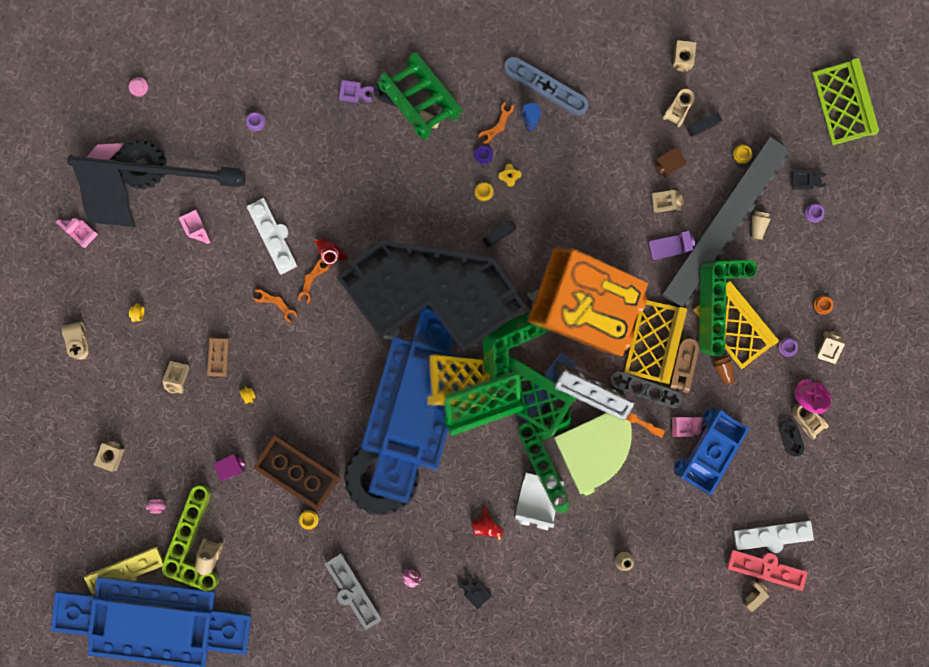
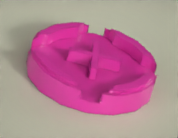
[794,379,832,414]

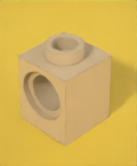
[672,40,696,72]
[94,441,125,472]

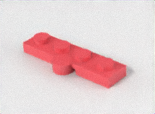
[726,549,808,591]

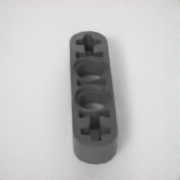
[609,371,682,408]

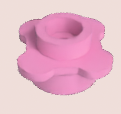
[402,569,422,587]

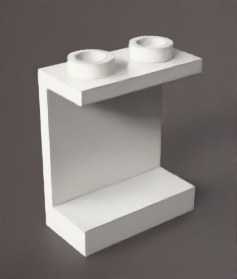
[515,472,564,530]

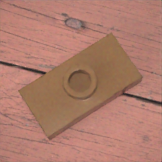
[207,337,230,377]

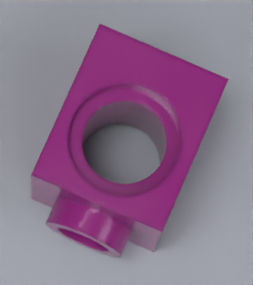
[213,454,246,481]

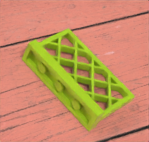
[812,58,879,145]

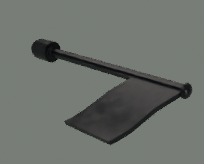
[67,154,246,227]

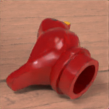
[314,238,347,264]
[471,506,504,540]

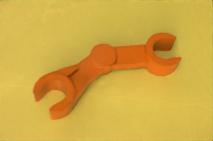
[478,102,514,145]
[298,259,330,304]
[253,290,298,323]
[625,412,665,438]

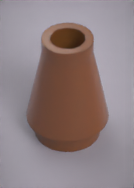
[713,355,735,385]

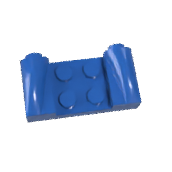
[674,407,750,495]

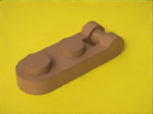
[669,339,699,393]

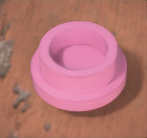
[129,77,148,97]
[146,499,166,514]

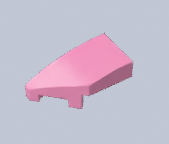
[87,143,125,160]
[179,210,211,244]
[56,218,98,248]
[672,417,705,437]

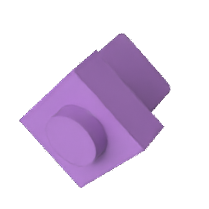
[649,231,695,260]

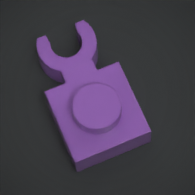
[339,80,374,103]

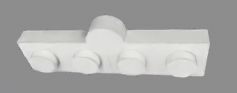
[246,198,297,274]
[733,520,814,553]

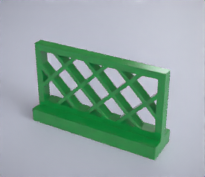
[493,356,576,435]
[443,370,523,436]

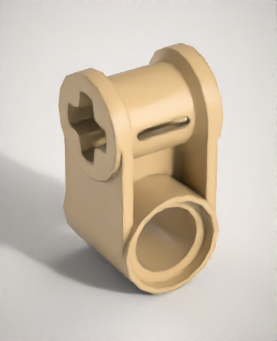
[663,89,694,128]
[62,321,89,360]
[792,404,829,440]
[195,538,223,575]

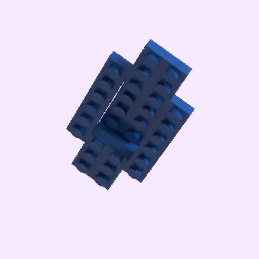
[361,308,466,503]
[51,576,252,667]

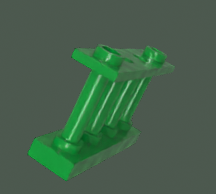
[377,52,463,141]

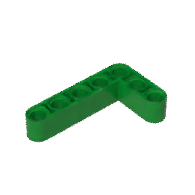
[699,259,757,356]
[483,311,550,378]
[518,407,572,513]

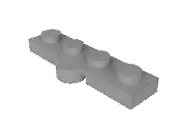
[325,553,382,630]

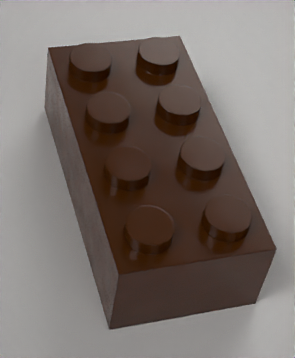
[253,435,341,511]

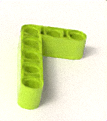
[162,485,219,591]

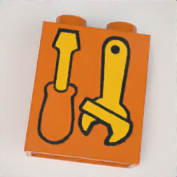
[528,248,648,356]

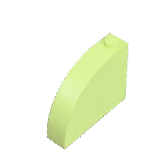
[553,412,632,496]

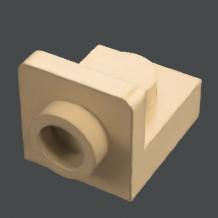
[652,190,683,213]
[817,331,845,364]
[162,361,189,393]
[743,580,769,612]

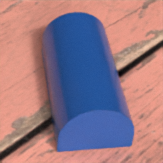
[521,103,541,131]

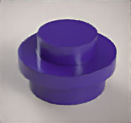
[474,145,493,164]

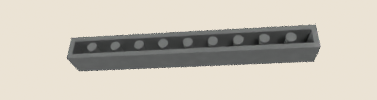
[661,137,789,307]

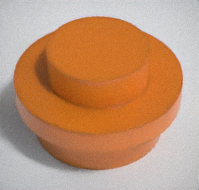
[814,295,833,315]

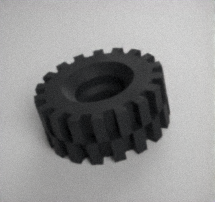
[116,139,167,190]

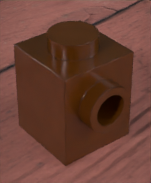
[655,147,687,178]

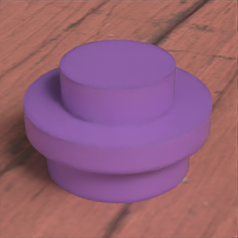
[246,112,265,131]
[805,203,825,223]
[778,338,798,357]

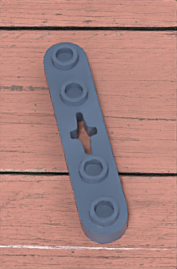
[504,57,588,116]

